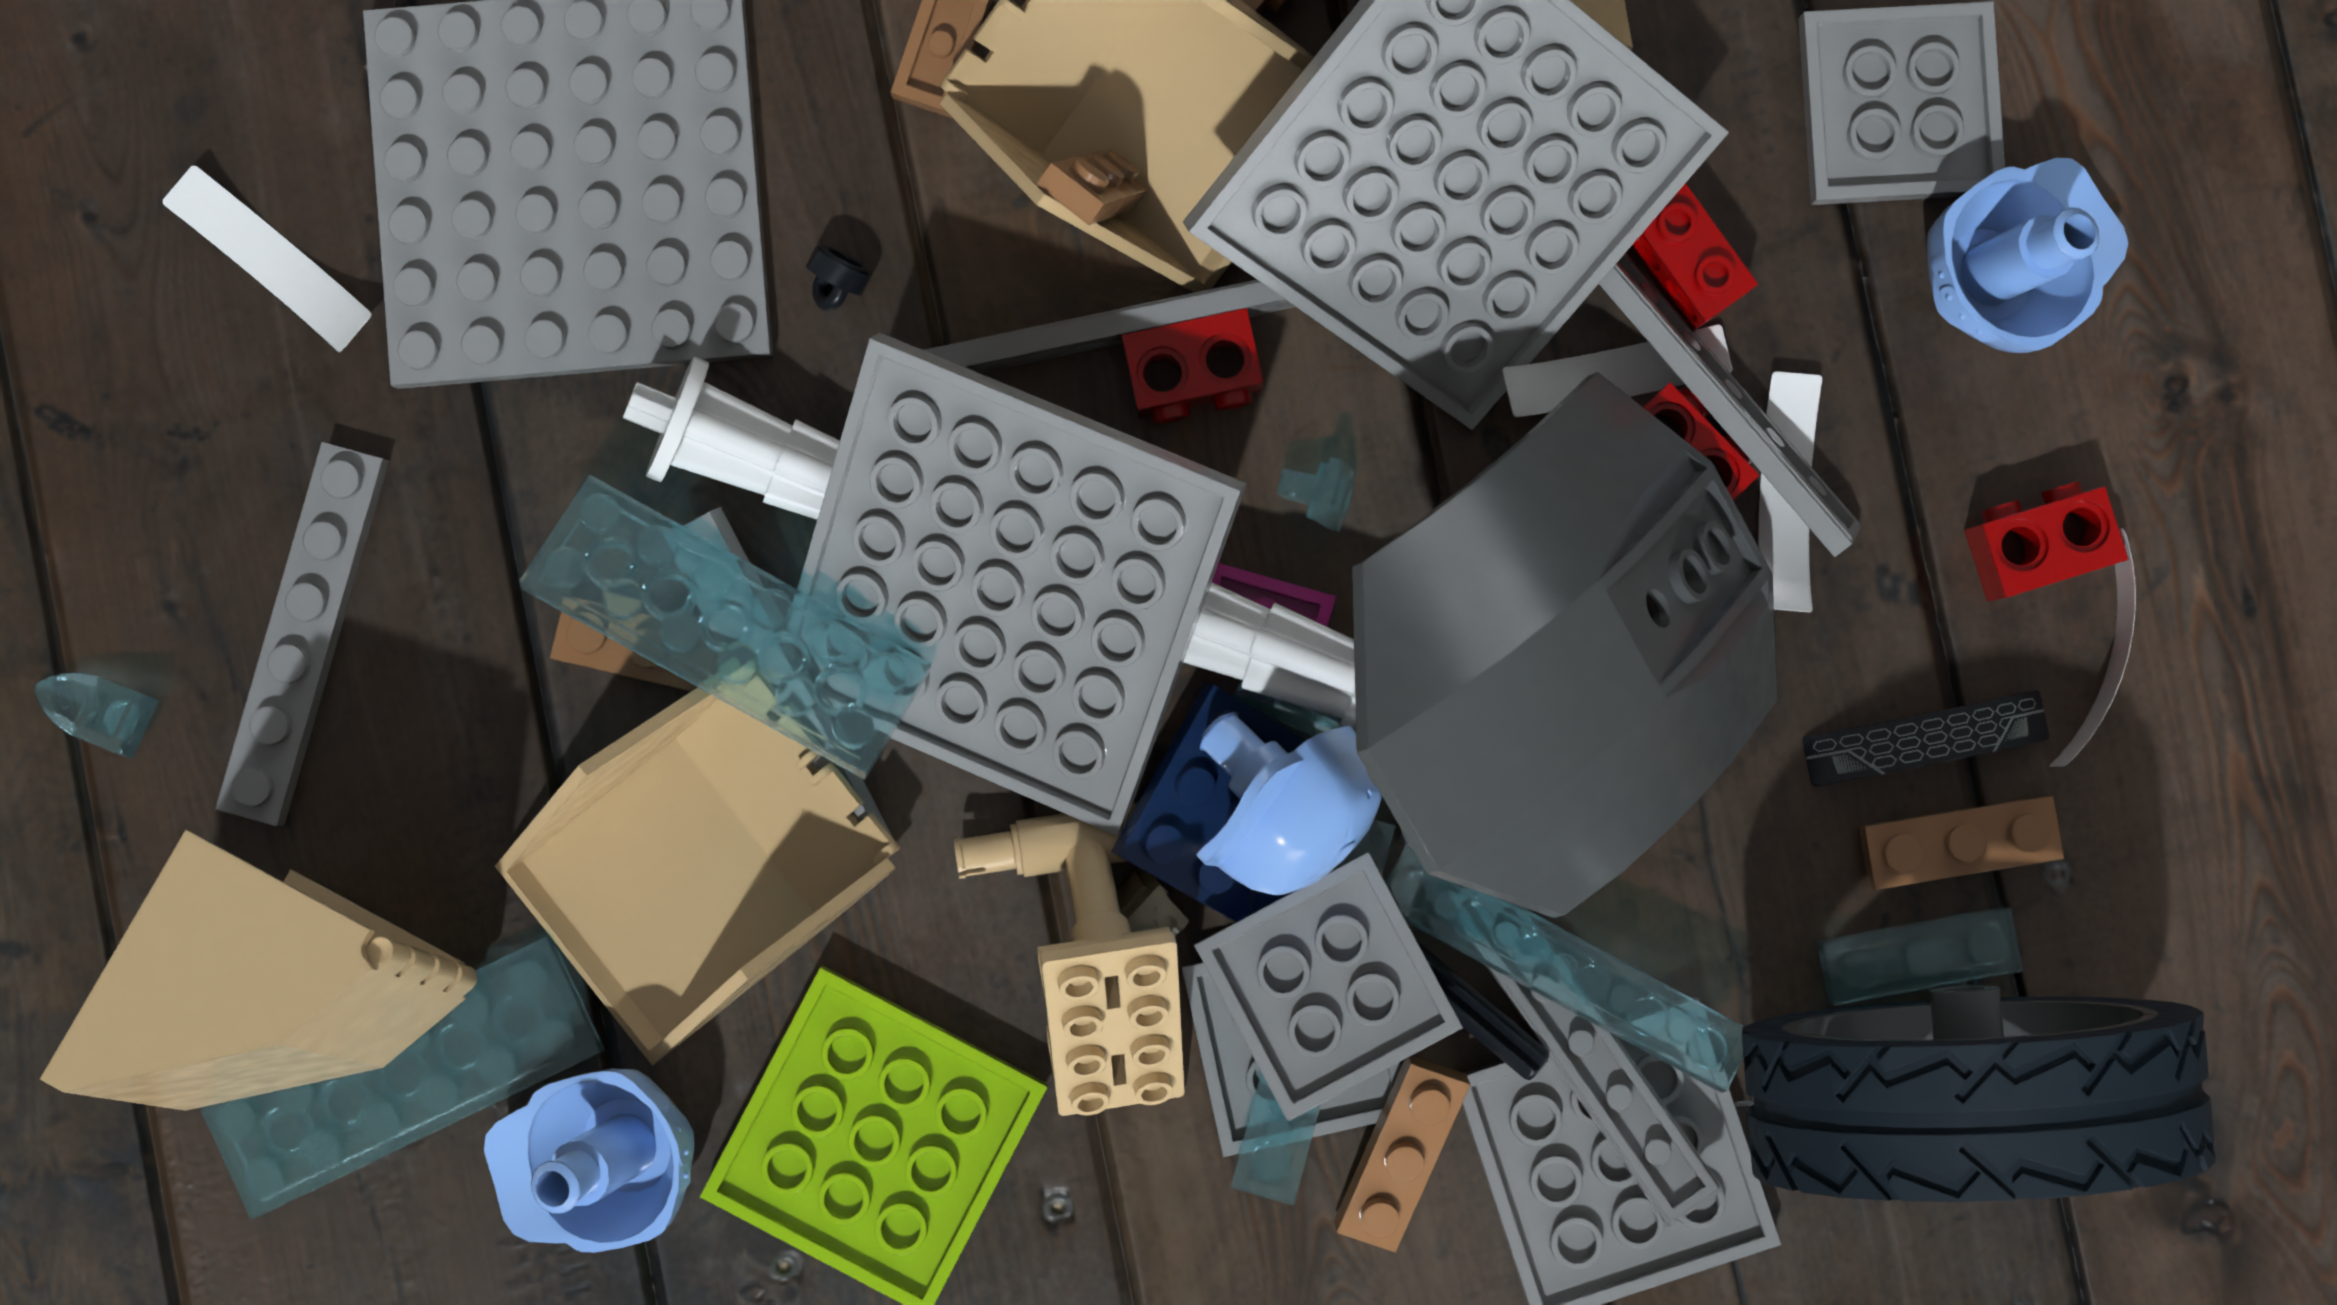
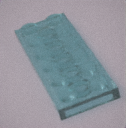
[519,475,931,780]
[200,936,605,1220]

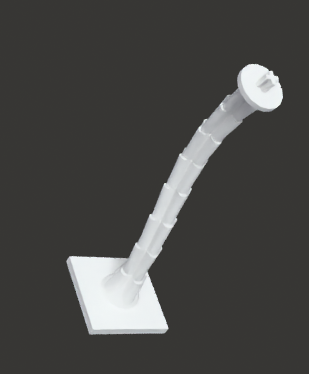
[623,356,1412,848]

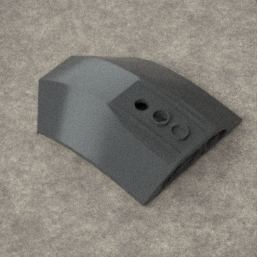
[1352,372,1778,918]

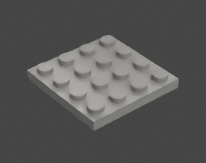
[1462,996,1781,1305]

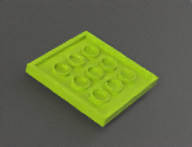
[700,966,1049,1305]

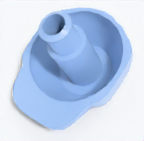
[1926,157,2129,353]
[1196,712,1382,895]
[484,1068,694,1253]

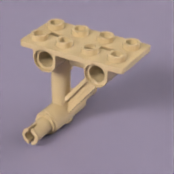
[953,802,1185,1116]

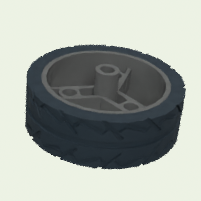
[1742,985,2216,1202]

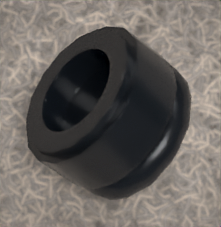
[806,244,873,312]

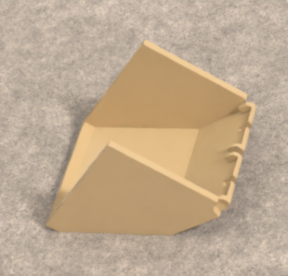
[940,0,1314,293]
[495,664,901,1066]
[40,830,478,1111]

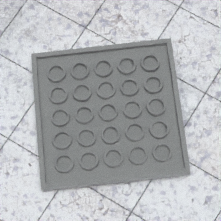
[363,0,773,389]
[1183,0,1729,430]
[785,332,1247,836]

